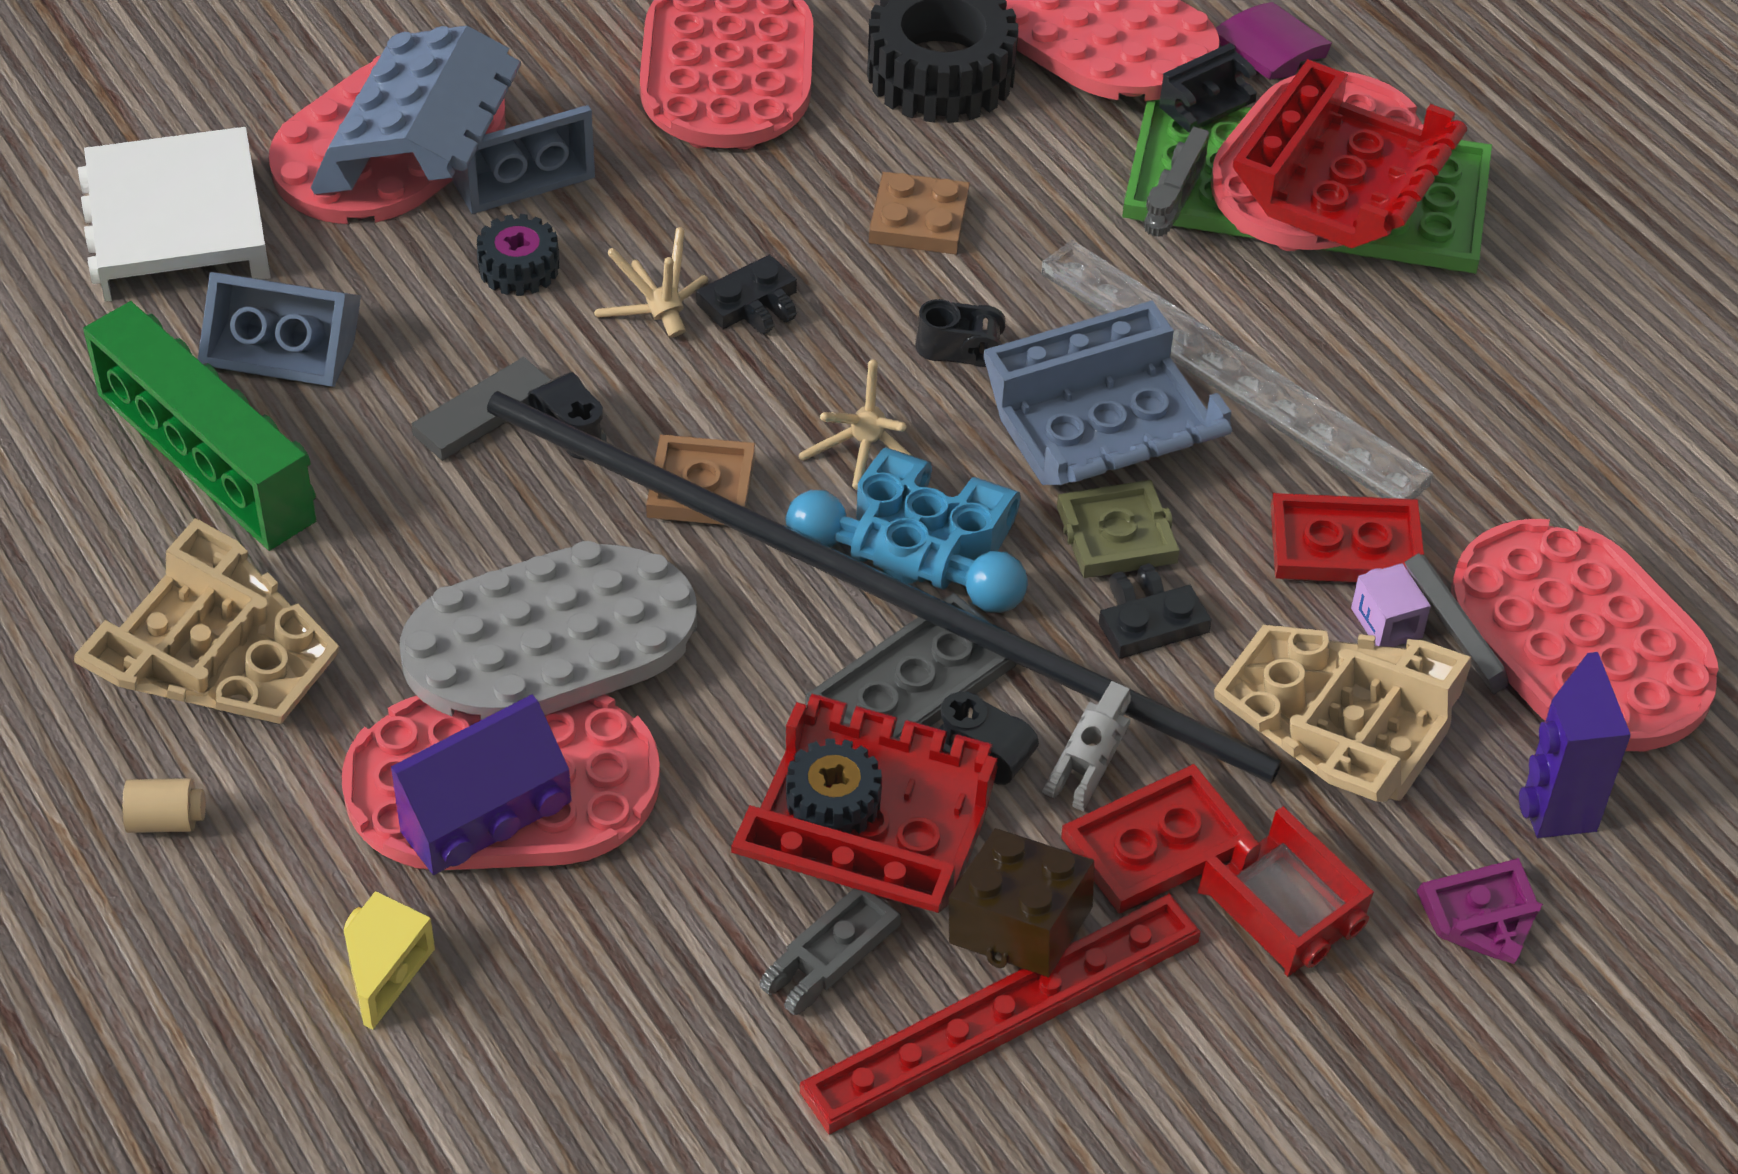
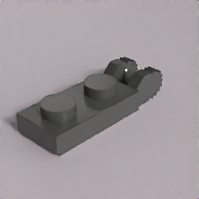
[1144,126,1209,237]
[759,889,901,1016]

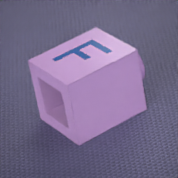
[1351,563,1431,647]

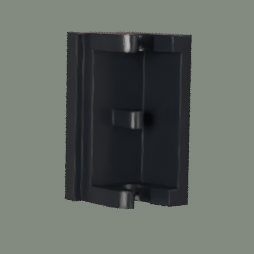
[1159,43,1257,133]

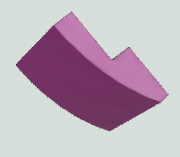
[1216,2,1332,80]

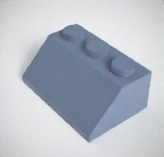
[452,105,595,214]
[198,272,361,387]

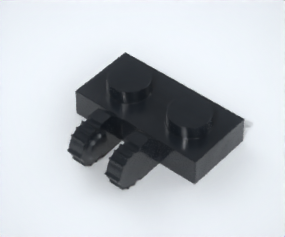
[696,254,797,335]
[1099,563,1212,659]

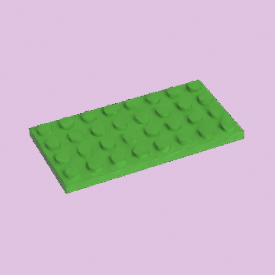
[1122,99,1492,274]

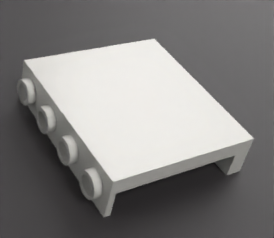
[78,127,270,302]

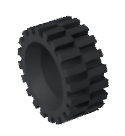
[867,0,1018,123]

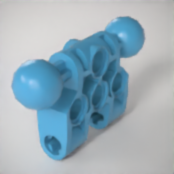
[785,447,1028,613]

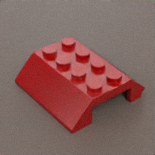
[1232,59,1467,249]
[731,693,998,913]

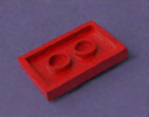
[1271,493,1424,582]
[1061,764,1254,914]

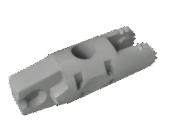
[1042,681,1131,812]

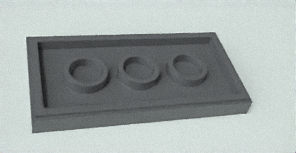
[805,593,1018,739]

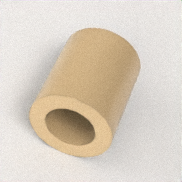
[122,778,206,833]

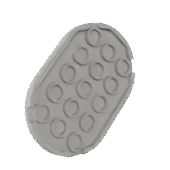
[400,541,697,720]

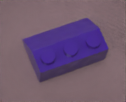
[1519,652,1631,838]
[391,694,572,875]

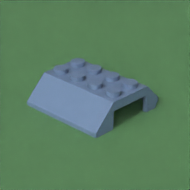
[310,25,521,194]
[984,300,1233,485]

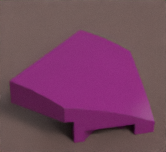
[1417,858,1543,964]

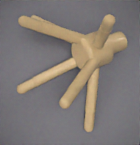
[594,227,708,338]
[799,359,912,490]

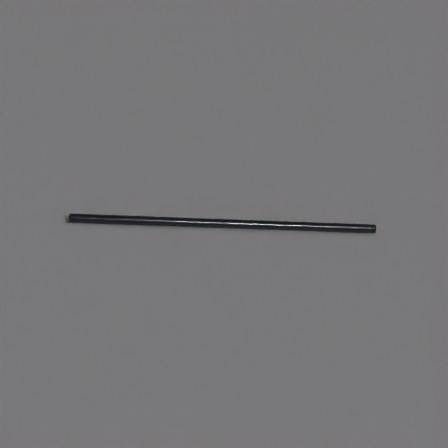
[487,391,1282,784]

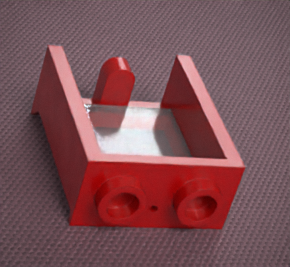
[1198,806,1374,977]

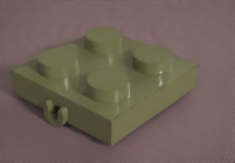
[1057,480,1179,579]

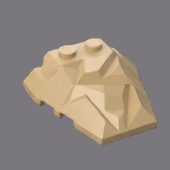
[74,518,339,724]
[1214,625,1471,802]

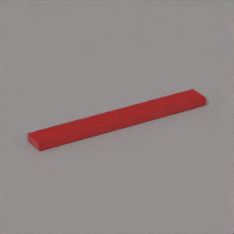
[800,893,1201,1135]

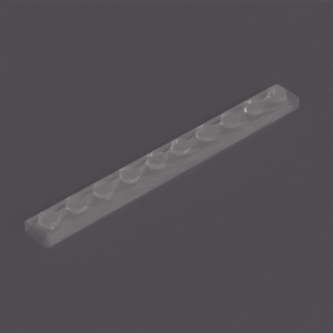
[1041,240,1433,499]

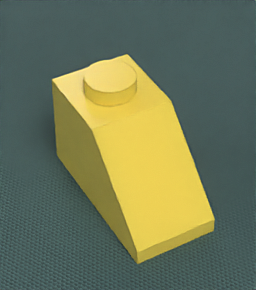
[344,891,435,1030]

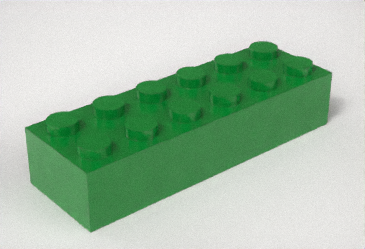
[83,301,317,551]

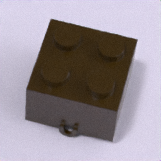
[949,828,1094,977]

